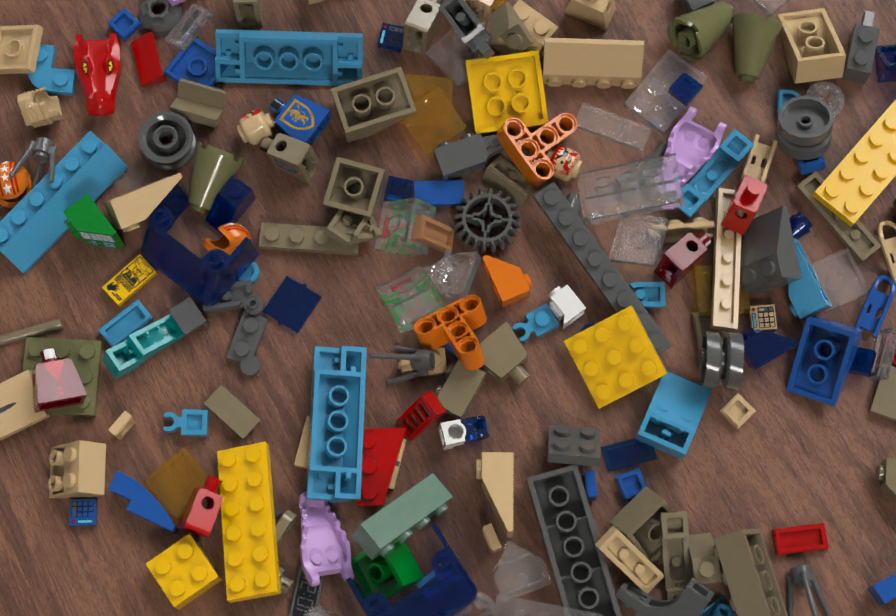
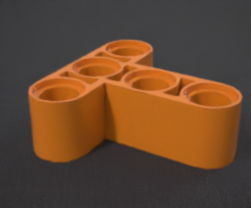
[497,113,577,187]
[414,295,487,371]

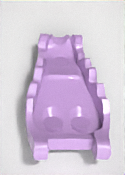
[654,106,728,196]
[298,492,354,587]

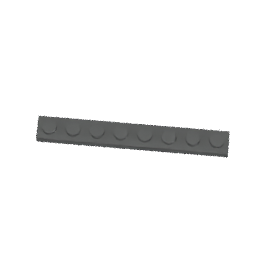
[533,182,672,355]

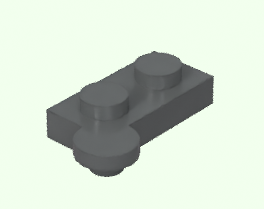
[201,280,264,316]
[226,311,268,376]

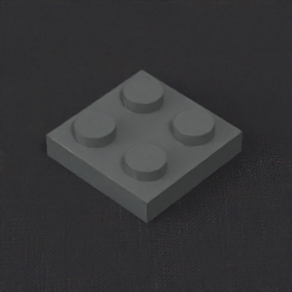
[547,425,601,467]

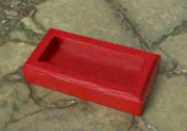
[772,523,829,556]

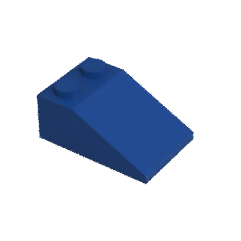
[786,315,863,407]

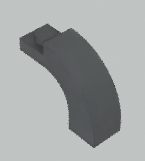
[616,578,714,616]

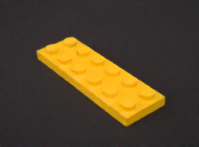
[812,100,896,227]
[217,441,281,603]

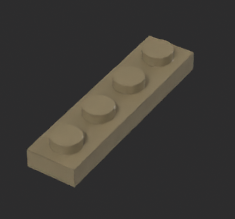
[795,171,881,263]
[259,222,360,256]

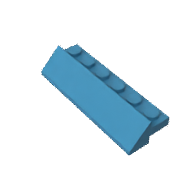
[215,29,364,86]
[0,131,129,274]
[306,346,367,503]

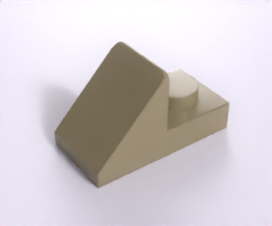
[489,2,536,54]

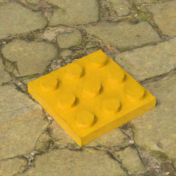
[465,50,548,135]
[564,305,668,409]

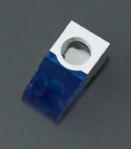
[438,416,490,450]

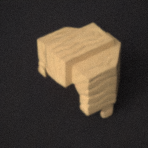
[17,87,62,128]

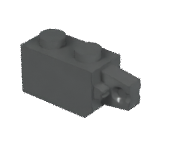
[438,0,495,59]
[841,10,880,84]
[434,133,504,180]

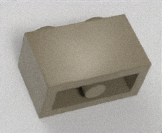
[434,360,486,421]

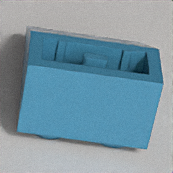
[635,371,712,460]

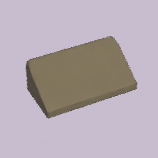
[482,156,537,207]

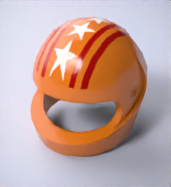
[0,161,32,209]
[202,223,252,267]

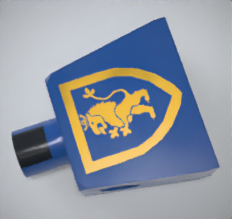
[269,95,332,146]

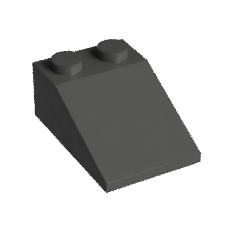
[740,206,802,294]

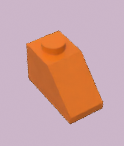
[482,255,533,308]

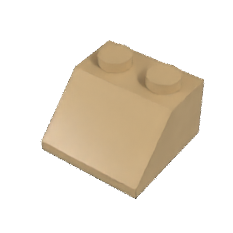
[489,0,558,58]

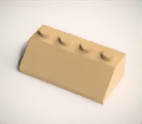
[542,38,644,89]

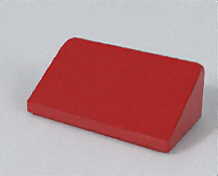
[131,32,165,87]

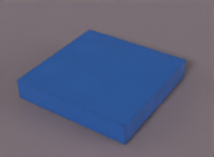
[163,35,228,87]

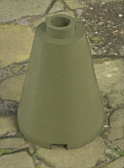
[667,1,735,62]
[733,13,782,83]
[187,142,244,214]

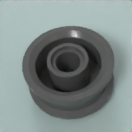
[138,112,196,170]

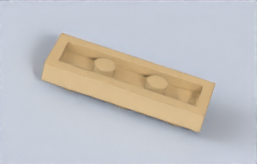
[595,526,665,594]

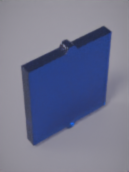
[263,276,322,334]

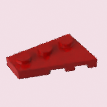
[357,427,407,508]

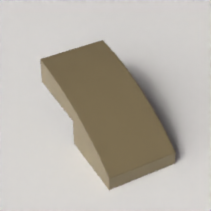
[203,385,260,439]

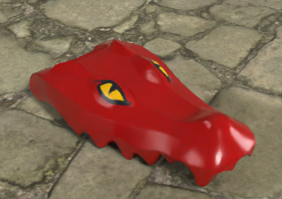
[73,33,122,117]

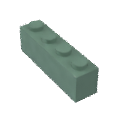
[352,473,453,560]

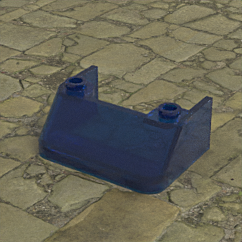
[141,184,260,306]
[346,523,478,616]

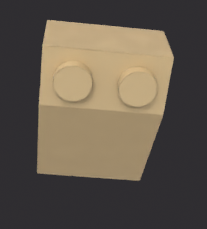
[777,8,846,84]
[103,173,182,233]
[476,452,514,538]

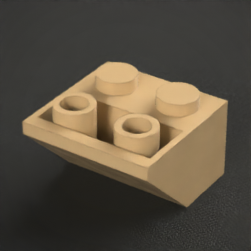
[48,440,106,498]

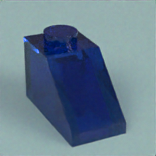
[205,175,256,234]
[741,328,800,369]

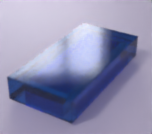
[601,438,657,473]

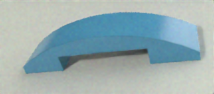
[671,129,754,218]

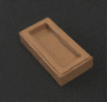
[412,214,455,253]

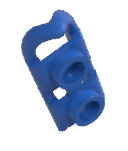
[854,275,895,338]

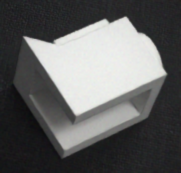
[548,285,586,331]

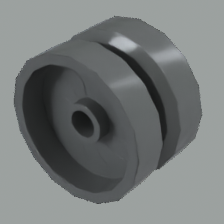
[777,96,834,160]
[699,331,744,390]

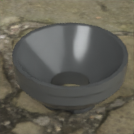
[139,0,183,36]

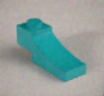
[102,314,184,379]

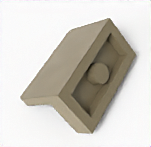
[170,78,226,128]

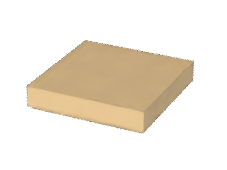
[0,25,43,74]

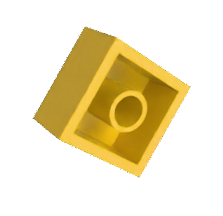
[146,533,222,610]

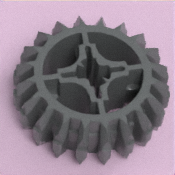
[453,188,521,255]

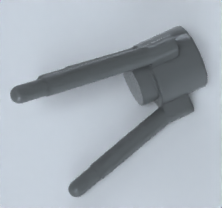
[9,137,57,189]
[370,345,435,386]
[786,565,831,616]

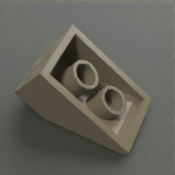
[331,67,417,143]

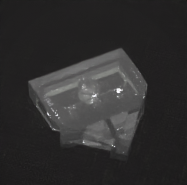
[423,249,481,298]
[493,540,552,602]

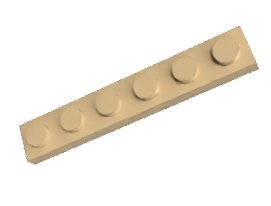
[710,188,742,333]

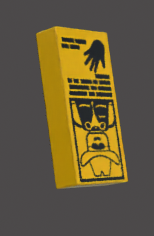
[102,254,157,307]

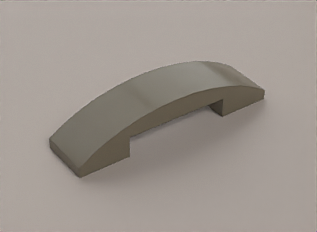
[660,510,691,600]

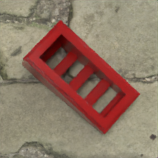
[396,391,447,441]

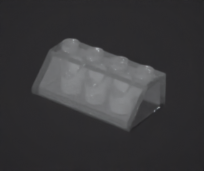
[578,153,685,226]

